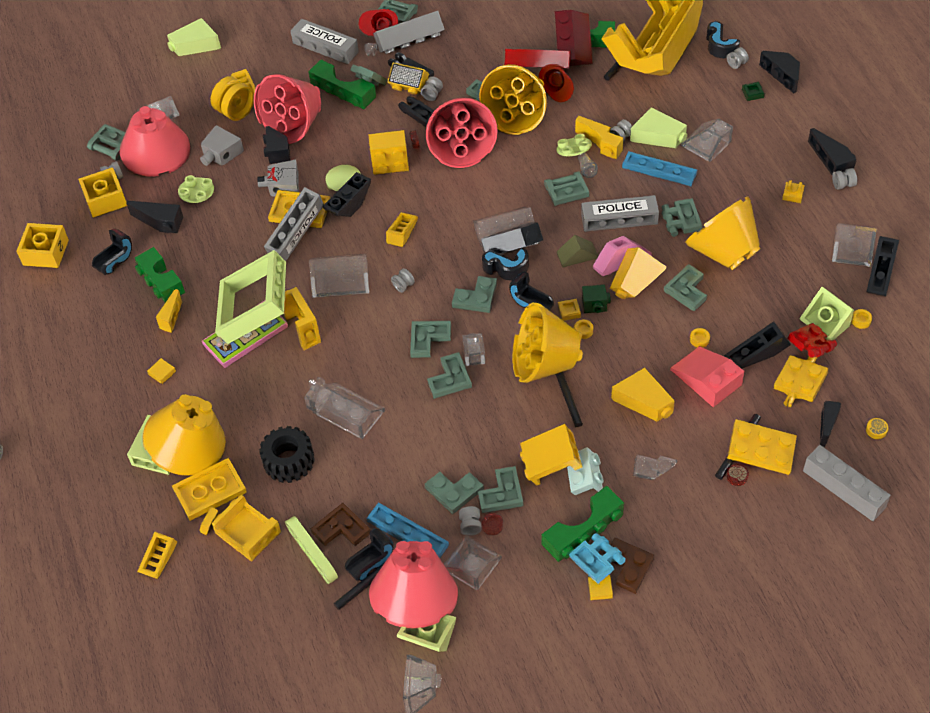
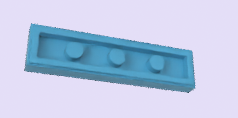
[622,151,697,186]
[366,502,449,558]

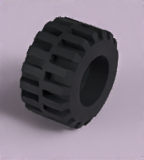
[259,426,315,483]

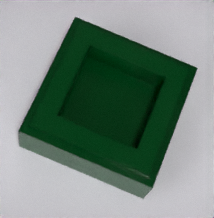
[742,82,765,101]

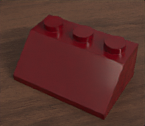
[555,10,593,66]

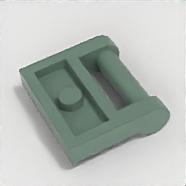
[378,0,418,24]
[87,124,126,161]
[544,171,589,206]

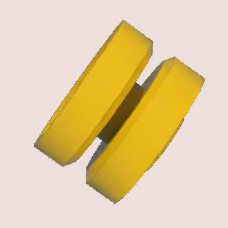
[210,76,254,121]

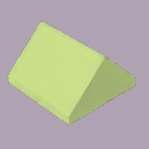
[800,287,854,340]
[397,614,456,652]

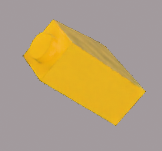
[609,247,666,299]
[611,368,675,422]

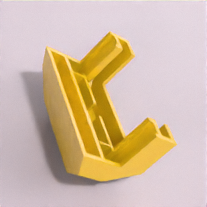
[602,0,703,76]

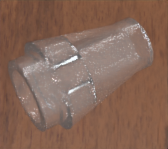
[578,153,598,178]

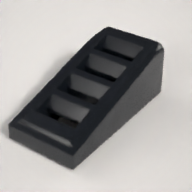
[820,401,841,447]

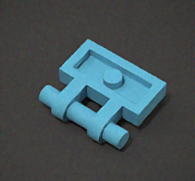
[569,533,625,584]

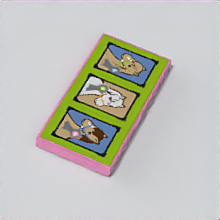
[202,300,288,368]

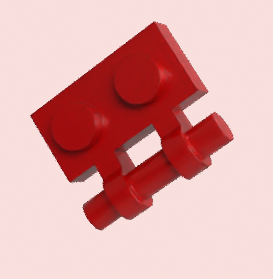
[787,323,837,358]

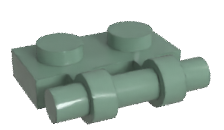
[662,198,702,237]

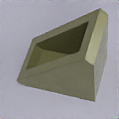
[557,235,598,267]

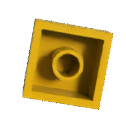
[368,130,409,175]
[78,167,127,218]
[16,223,69,268]

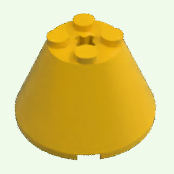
[479,65,547,135]
[685,196,760,270]
[512,303,583,383]
[143,394,226,475]

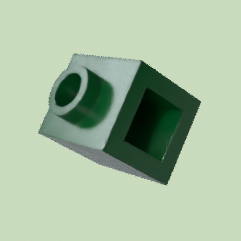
[582,284,611,313]

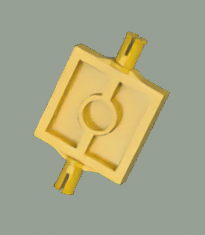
[774,355,828,407]

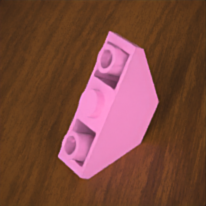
[593,236,652,276]

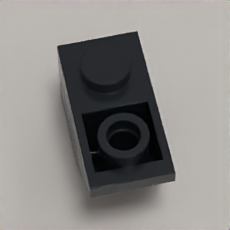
[263,126,291,164]

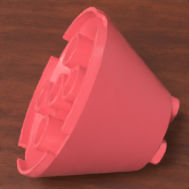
[254,74,321,144]
[426,98,497,168]
[120,106,191,177]
[369,541,458,628]

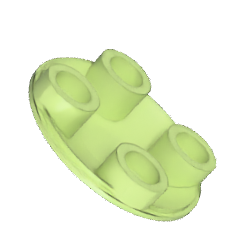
[557,134,592,156]
[326,165,361,191]
[178,175,214,203]

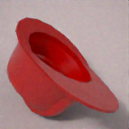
[358,9,398,36]
[539,64,574,102]

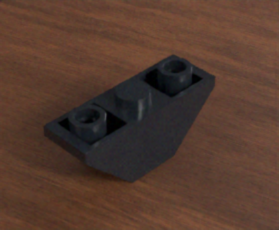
[759,51,800,94]
[323,172,371,217]

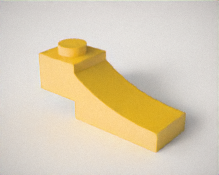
[575,116,623,159]

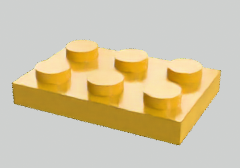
[268,190,330,228]
[727,419,797,475]
[172,458,247,521]

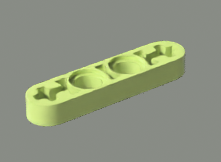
[285,516,338,584]

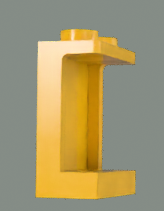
[284,287,321,350]
[520,424,582,486]
[212,495,281,562]

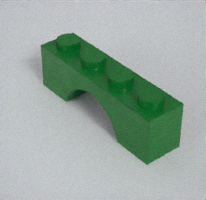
[308,59,376,109]
[541,486,624,562]

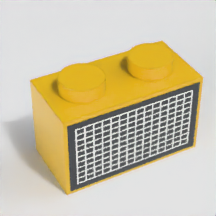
[387,63,429,95]

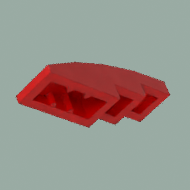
[504,49,571,69]

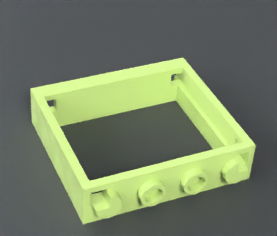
[215,250,286,344]

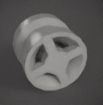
[727,47,749,69]
[391,268,415,293]

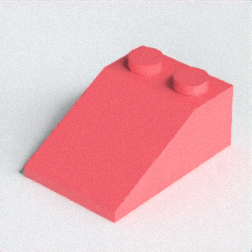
[670,346,744,407]

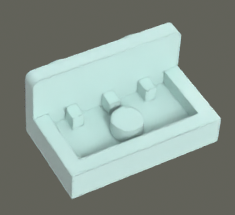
[567,447,604,495]

